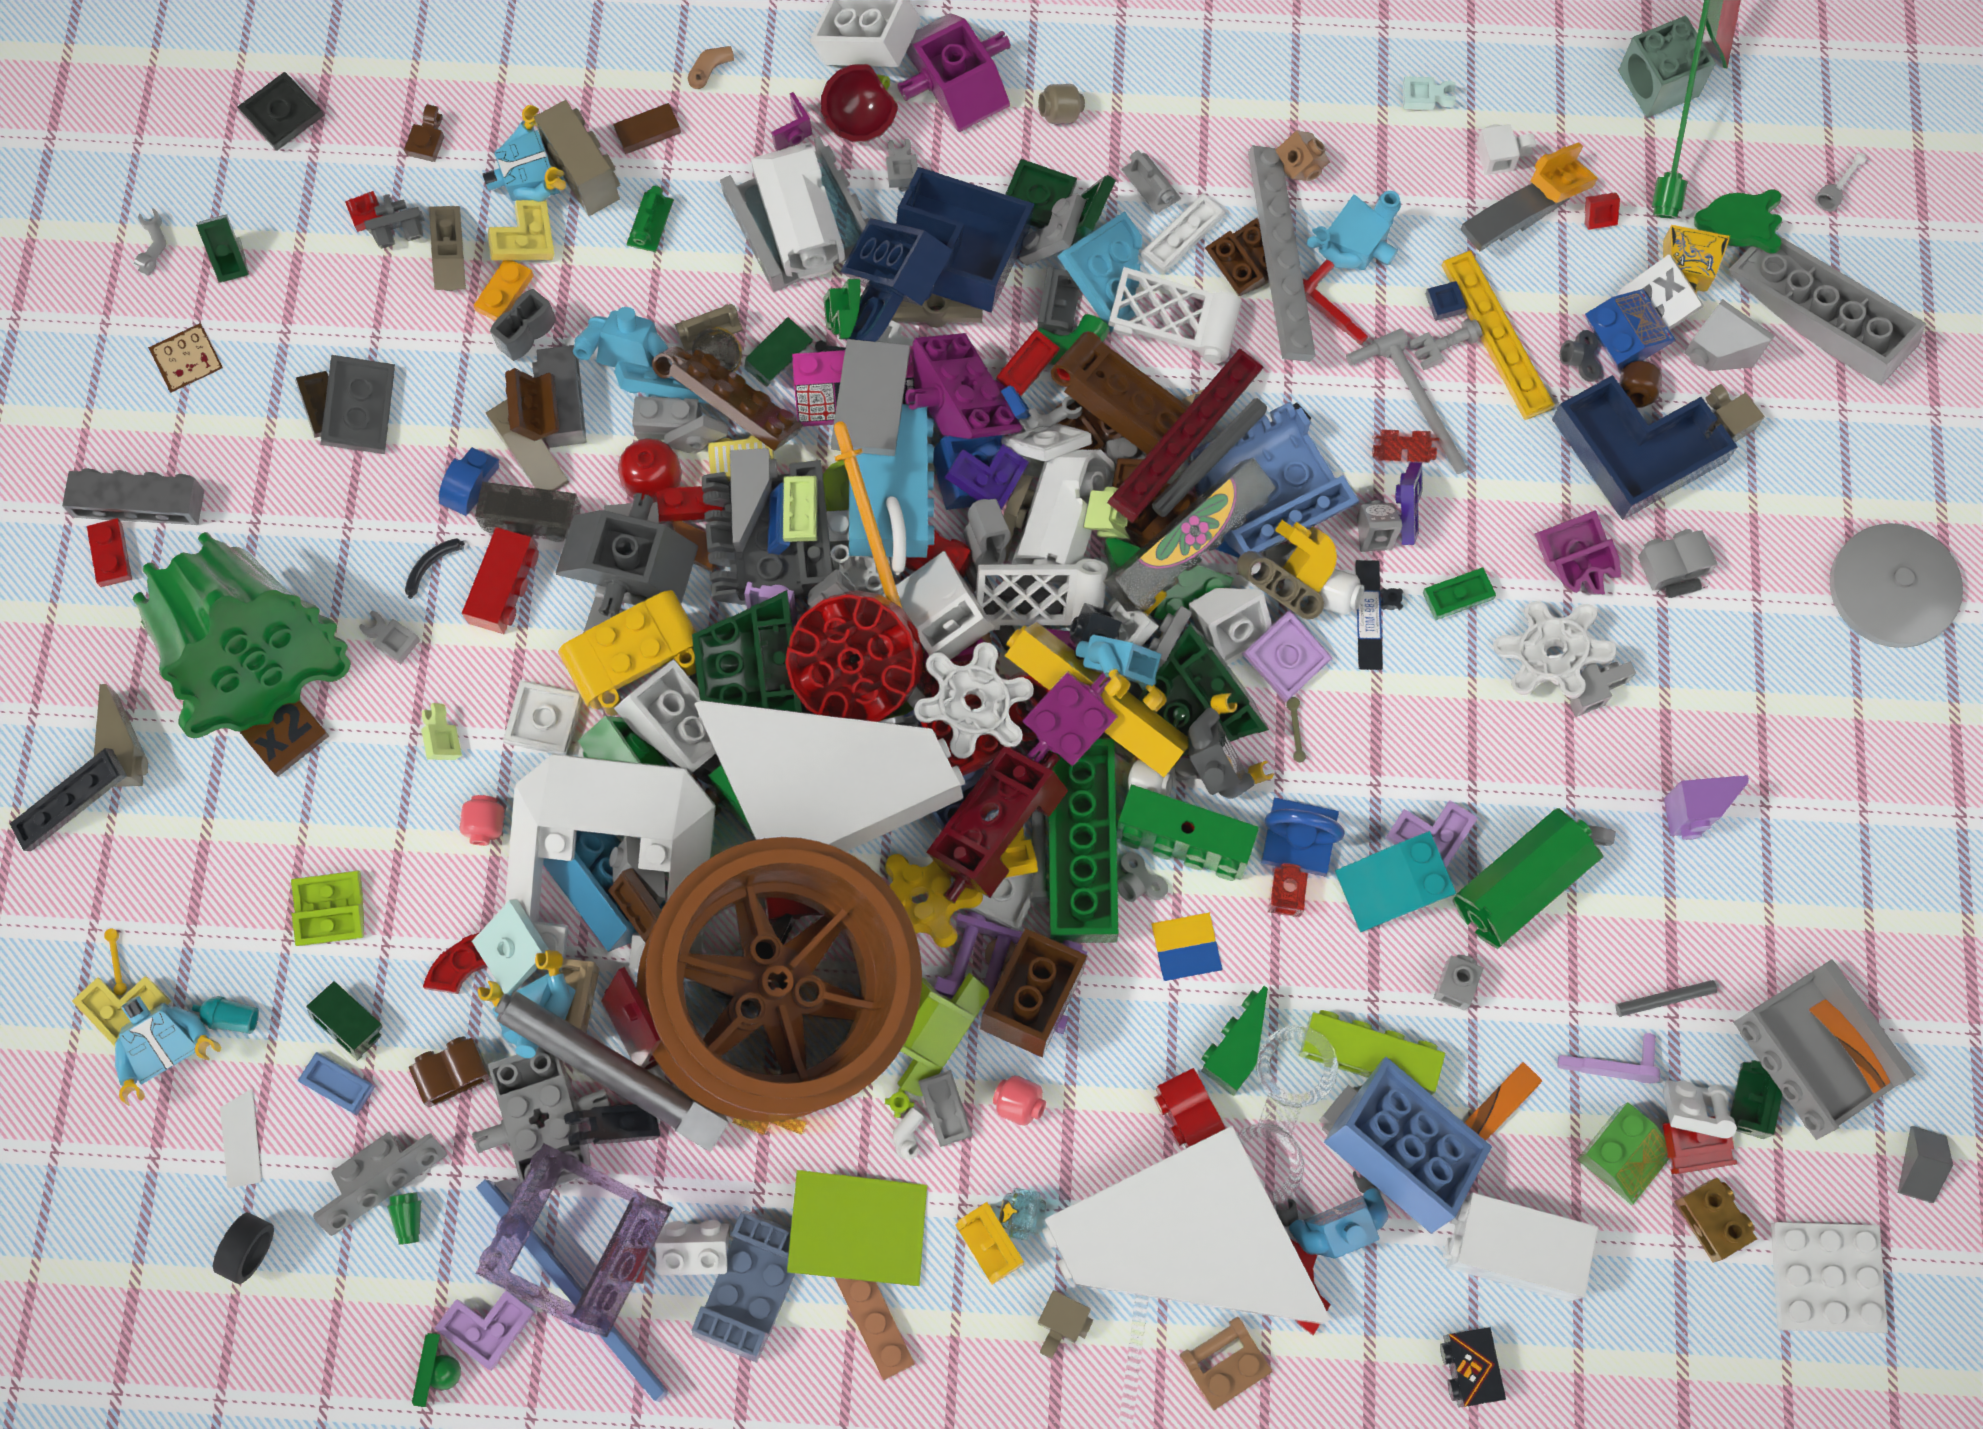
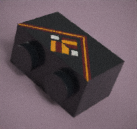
[1440,1327,1506,1408]

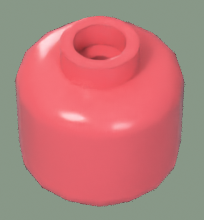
[459,795,505,846]
[993,1075,1046,1126]

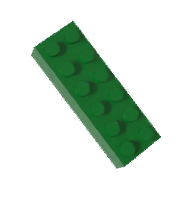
[1048,739,1119,943]

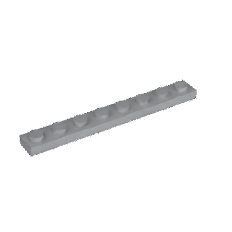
[1248,145,1316,362]

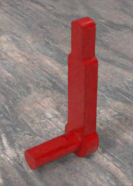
[1303,259,1368,345]

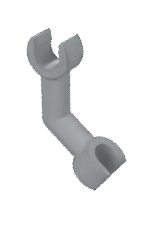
[133,208,167,276]
[1019,396,1082,432]

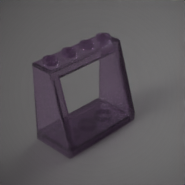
[475,1143,673,1337]

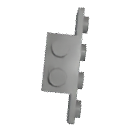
[313,1131,447,1236]

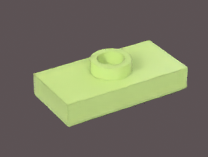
[783,476,817,542]

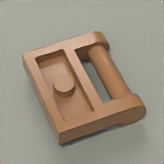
[1179,1316,1273,1411]

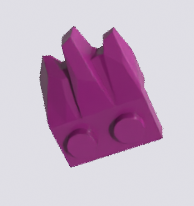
[1534,510,1622,595]

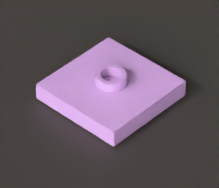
[1242,610,1333,702]

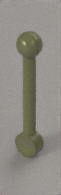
[1286,697,1306,763]

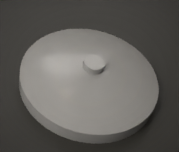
[1830,523,1963,648]

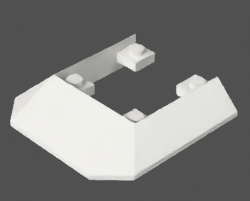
[505,754,716,969]

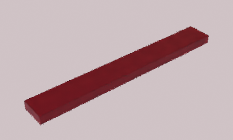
[1107,348,1264,523]

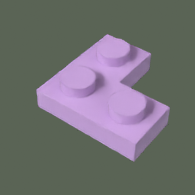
[1385,800,1478,868]
[434,1290,536,1371]

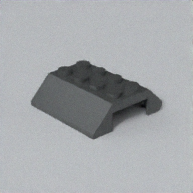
[701,460,833,605]

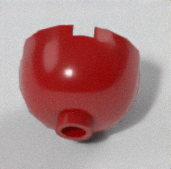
[618,438,682,503]

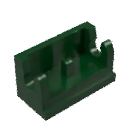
[744,317,813,387]
[306,981,383,1061]
[1730,1060,1783,1140]

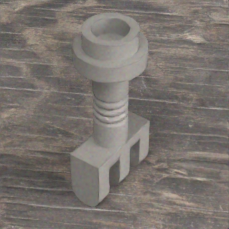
[1409,319,1482,370]

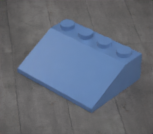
[1324,1057,1492,1234]

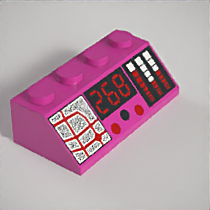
[792,346,915,427]

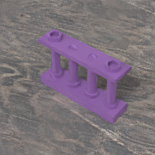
[934,911,1088,1035]

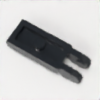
[564,1104,660,1146]

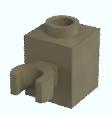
[1705,384,1765,442]
[1037,1290,1094,1359]

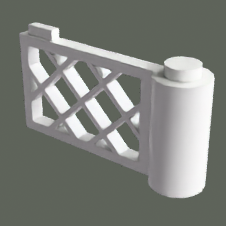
[1108,267,1242,364]
[975,559,1108,630]

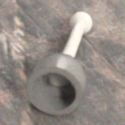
[1815,153,1866,212]

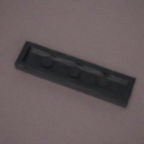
[10,748,127,851]

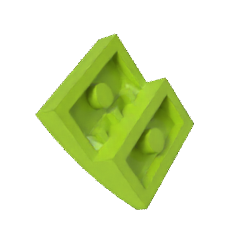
[291,870,364,946]

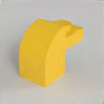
[1274,520,1337,593]

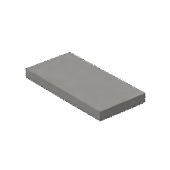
[831,339,910,456]

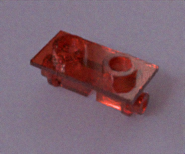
[1372,429,1439,463]

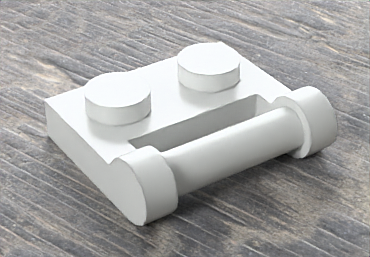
[1663,1080,1737,1138]

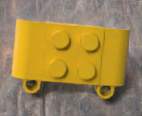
[558,590,696,716]

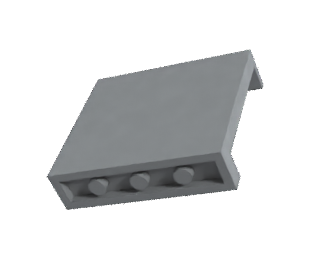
[1733,959,1916,1140]

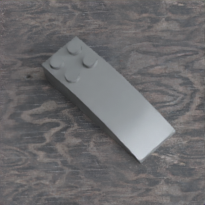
[1729,235,1926,386]

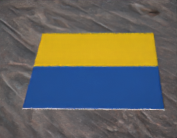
[1151,912,1222,981]

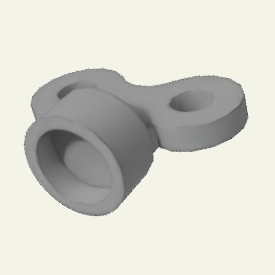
[1117,852,1168,902]

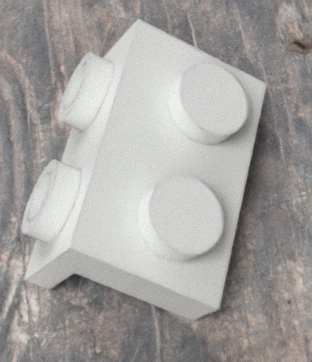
[655,1220,730,1276]

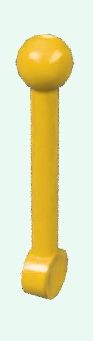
[104,928,127,995]

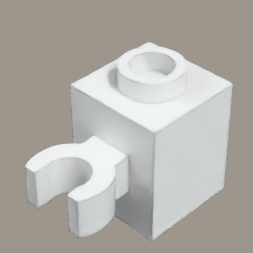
[1476,124,1537,176]

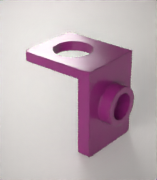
[771,92,812,151]

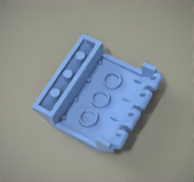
[1187,402,1359,555]

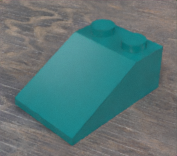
[1334,831,1457,933]

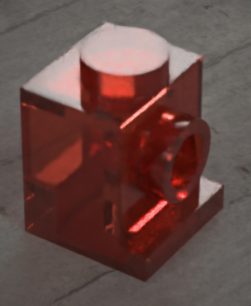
[1267,864,1308,918]

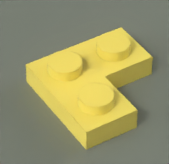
[487,200,554,260]
[72,976,171,1047]

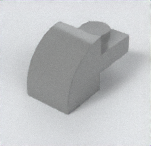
[1570,661,1636,717]

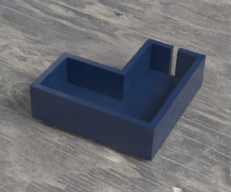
[896,167,1034,313]
[1552,375,1738,520]

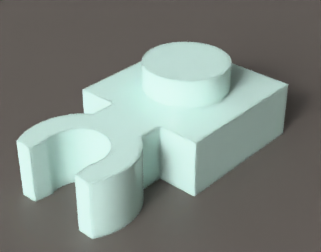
[1403,76,1456,110]

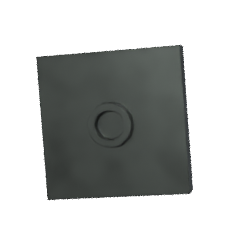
[237,71,324,151]

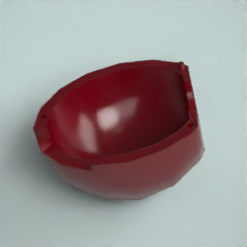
[821,64,898,142]

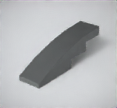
[1460,183,1570,252]

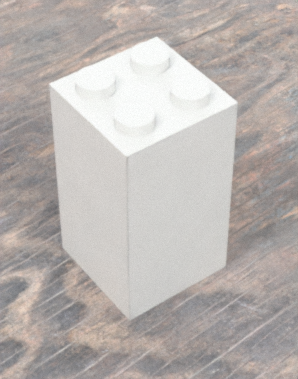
[1443,1193,1599,1302]

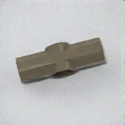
[892,293,983,328]

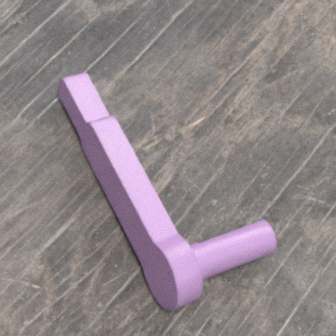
[1557,1033,1660,1084]

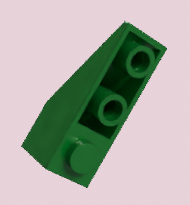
[1201,986,1268,1096]

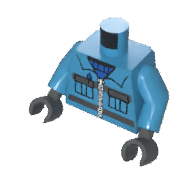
[1276,1171,1388,1259]

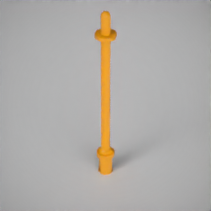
[834,421,926,672]

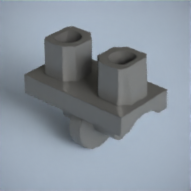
[364,194,425,249]

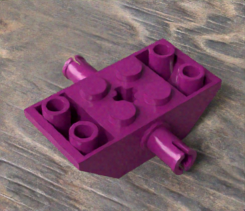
[897,13,1011,133]
[905,333,1023,439]

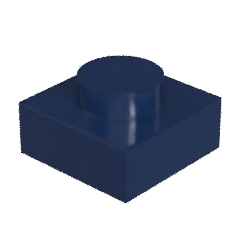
[1425,281,1467,321]

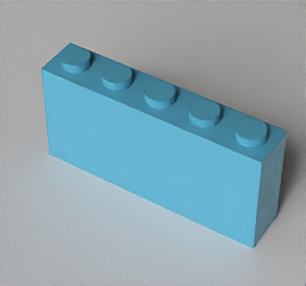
[849,404,934,558]

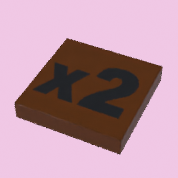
[240,700,329,777]

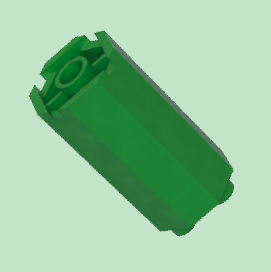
[1452,808,1604,950]

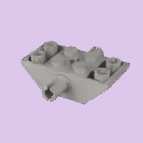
[472,1047,611,1197]

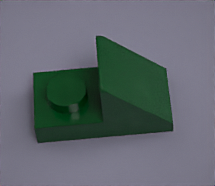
[196,214,249,283]

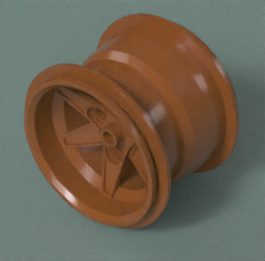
[636,837,922,1122]

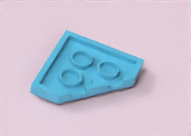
[1057,211,1142,333]

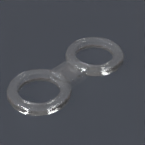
[1237,1025,1339,1205]

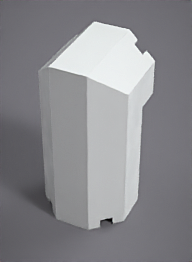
[751,142,845,279]
[1012,450,1115,584]

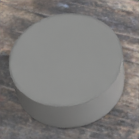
[1589,826,1616,846]

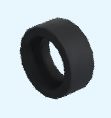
[212,1212,274,1284]

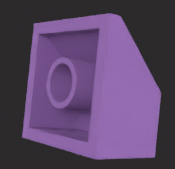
[1664,775,1749,840]

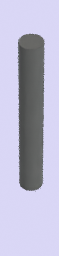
[1615,980,1717,1017]

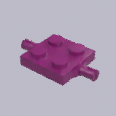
[1022,671,1118,766]

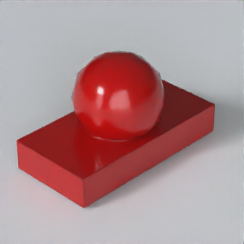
[996,329,1060,397]

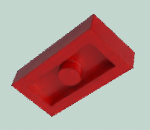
[656,486,722,522]
[86,518,132,587]

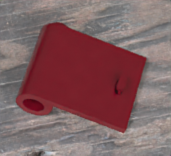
[601,966,661,1071]

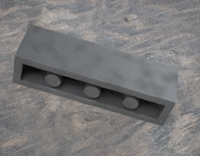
[62,468,205,525]

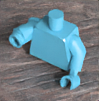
[1307,190,1401,270]
[573,307,668,397]

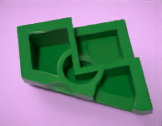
[823,279,861,340]

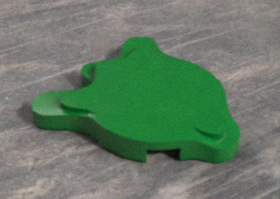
[1694,189,1782,254]

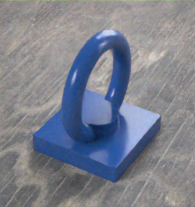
[1261,797,1345,877]

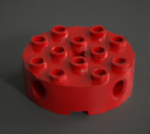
[785,590,924,722]

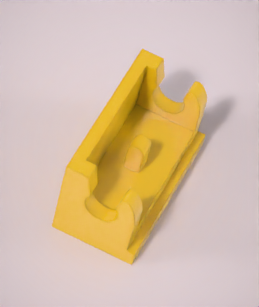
[955,1202,1024,1285]

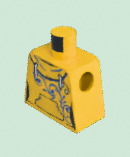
[1663,224,1730,294]

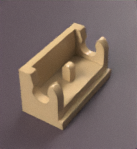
[561,958,600,1034]

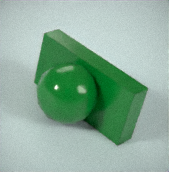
[411,1333,461,1407]

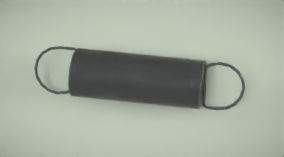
[1658,578,1710,598]

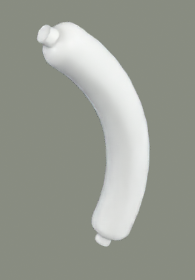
[885,496,906,575]

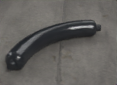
[405,538,465,599]

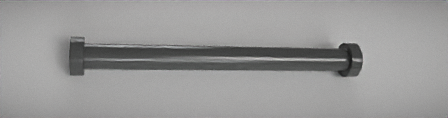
[1028,749,1050,904]

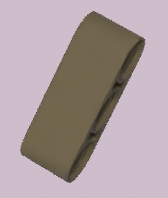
[1237,551,1324,620]

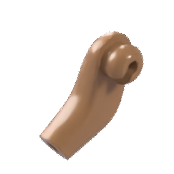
[687,46,734,89]

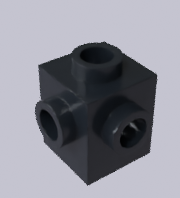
[1070,603,1122,646]

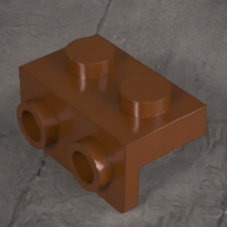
[505,368,560,441]

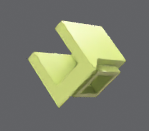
[1084,487,1130,539]

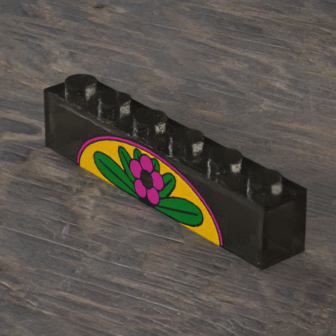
[1103,458,1276,612]

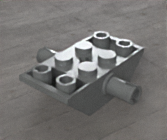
[555,493,698,618]

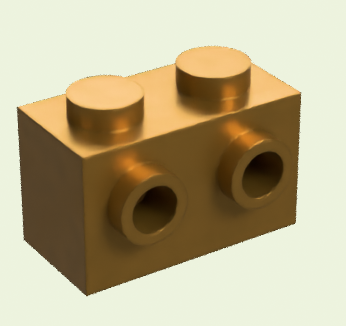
[1674,1177,1757,1263]

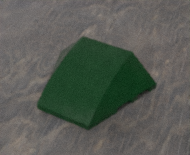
[692,590,803,713]
[1137,623,1269,757]

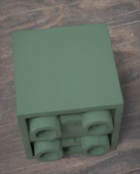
[1618,15,1716,118]

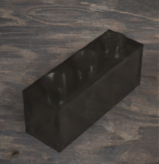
[475,482,581,542]

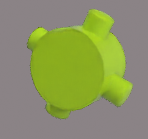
[885,1088,915,1118]

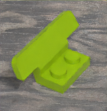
[897,972,989,1096]

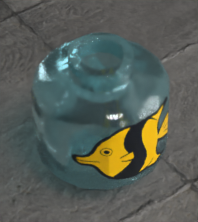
[999,1188,1047,1241]

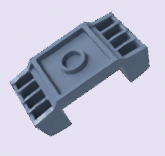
[691,1210,795,1363]

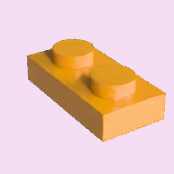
[473,260,534,321]

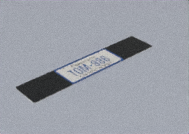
[1356,560,1383,670]

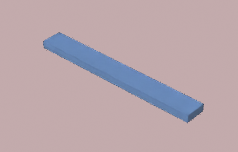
[476,1179,669,1402]

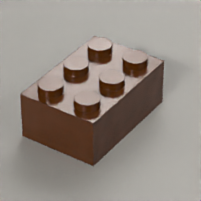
[980,928,1088,1058]

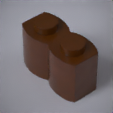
[408,1036,491,1108]

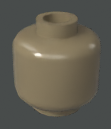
[1038,84,1085,124]

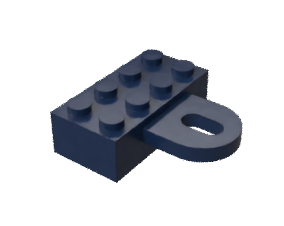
[840,218,953,342]

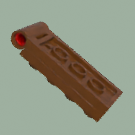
[1050,331,1188,455]

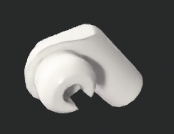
[893,1108,925,1160]

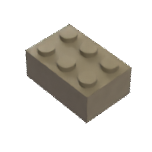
[534,99,620,217]

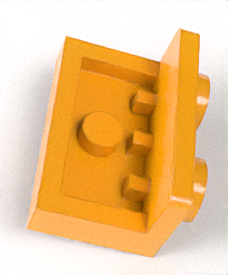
[1530,142,1598,203]

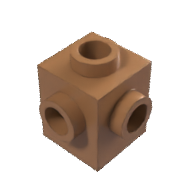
[1275,130,1330,181]

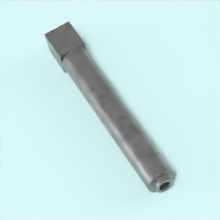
[494,991,729,1152]

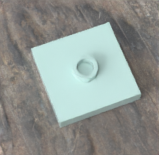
[472,899,549,995]

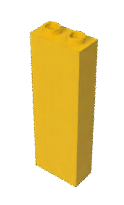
[1005,622,1188,778]

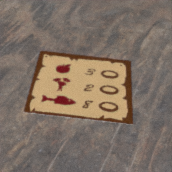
[148,323,223,393]

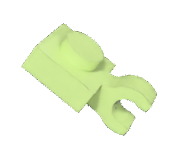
[421,703,462,760]

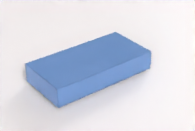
[297,1052,376,1116]

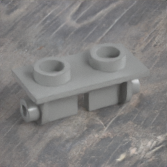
[1121,150,1181,214]

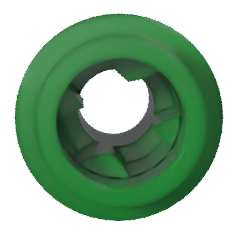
[387,1192,422,1245]

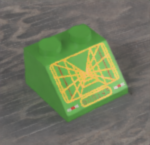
[1577,1102,1670,1205]

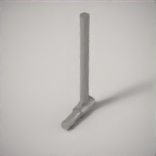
[1346,328,1468,474]

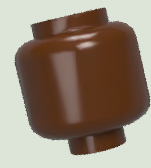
[1619,361,1662,408]

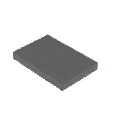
[320,355,395,454]

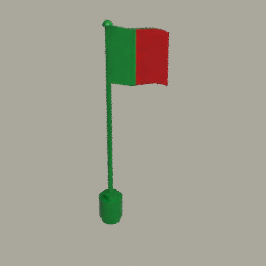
[1651,0,1741,219]

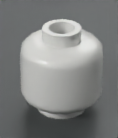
[1319,569,1364,615]
[1122,760,1173,797]

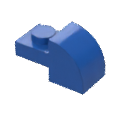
[439,447,499,516]

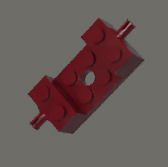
[926,746,1068,904]

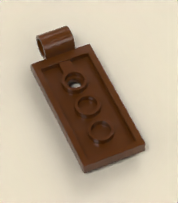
[652,346,803,451]

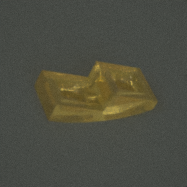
[732,1114,809,1135]

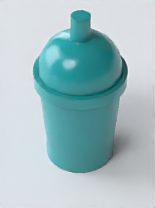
[192,996,259,1034]

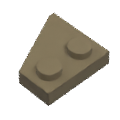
[1003,474,1035,561]

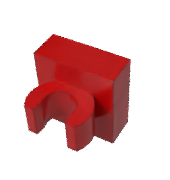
[345,191,384,232]
[1584,192,1620,230]

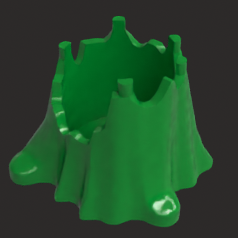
[133,532,351,738]

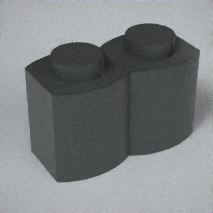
[490,289,556,361]

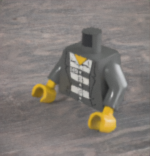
[1188,693,1274,799]

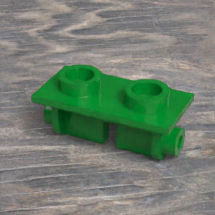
[626,186,674,253]

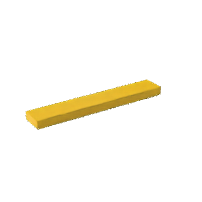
[1441,250,1555,421]

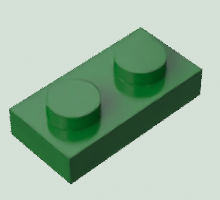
[1422,567,1496,621]

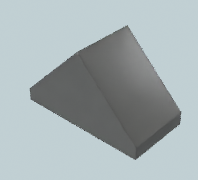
[1897,1126,1953,1203]

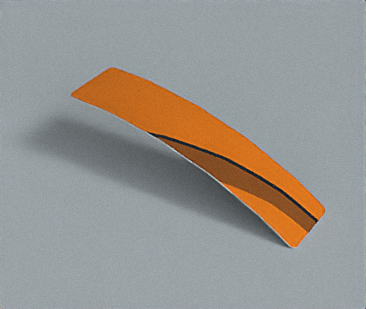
[1809,999,1890,1093]
[1464,1062,1542,1141]

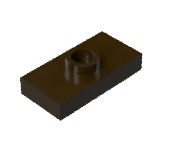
[295,371,329,438]

